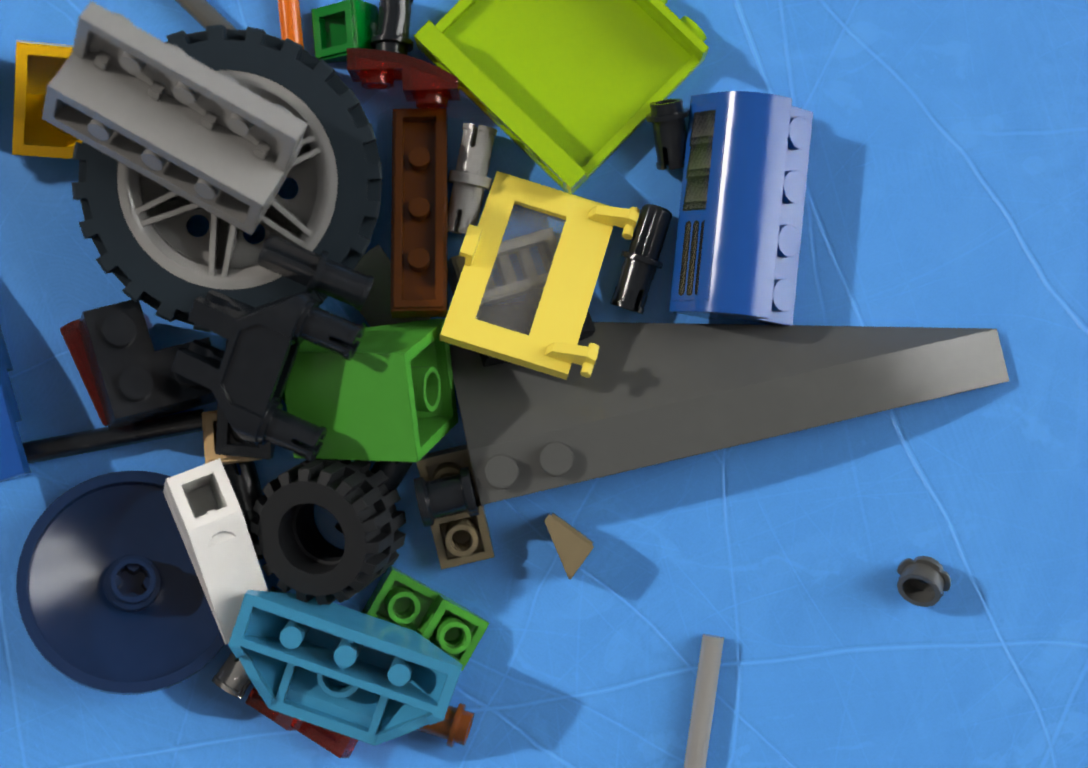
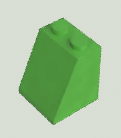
[284,319,458,462]

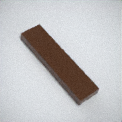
[391,108,448,318]

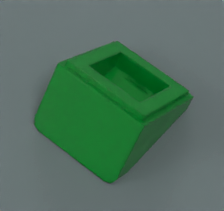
[311,0,378,63]

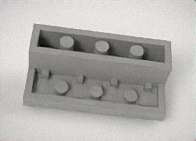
[42,1,308,235]

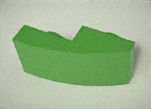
[362,566,489,671]

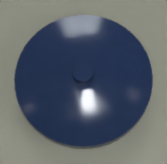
[16,471,225,695]

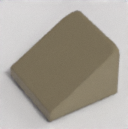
[544,512,594,579]

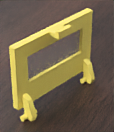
[439,171,640,380]

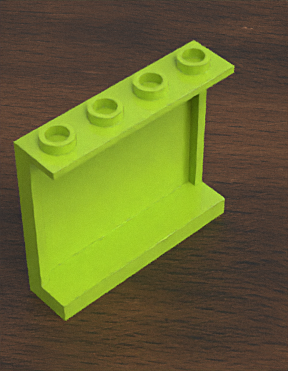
[414,0,709,195]

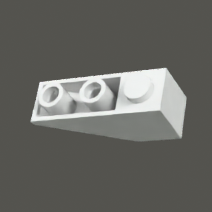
[163,458,268,645]

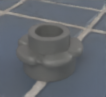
[897,556,951,607]

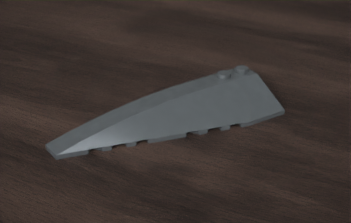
[450,322,1010,505]

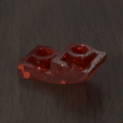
[347,48,460,108]

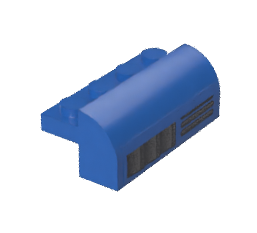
[669,91,813,326]

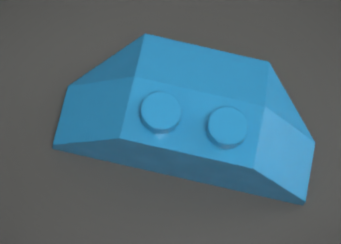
[228,590,463,746]

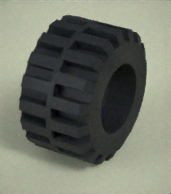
[251,459,406,605]

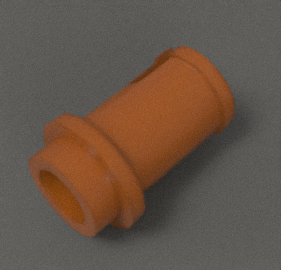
[417,703,474,747]

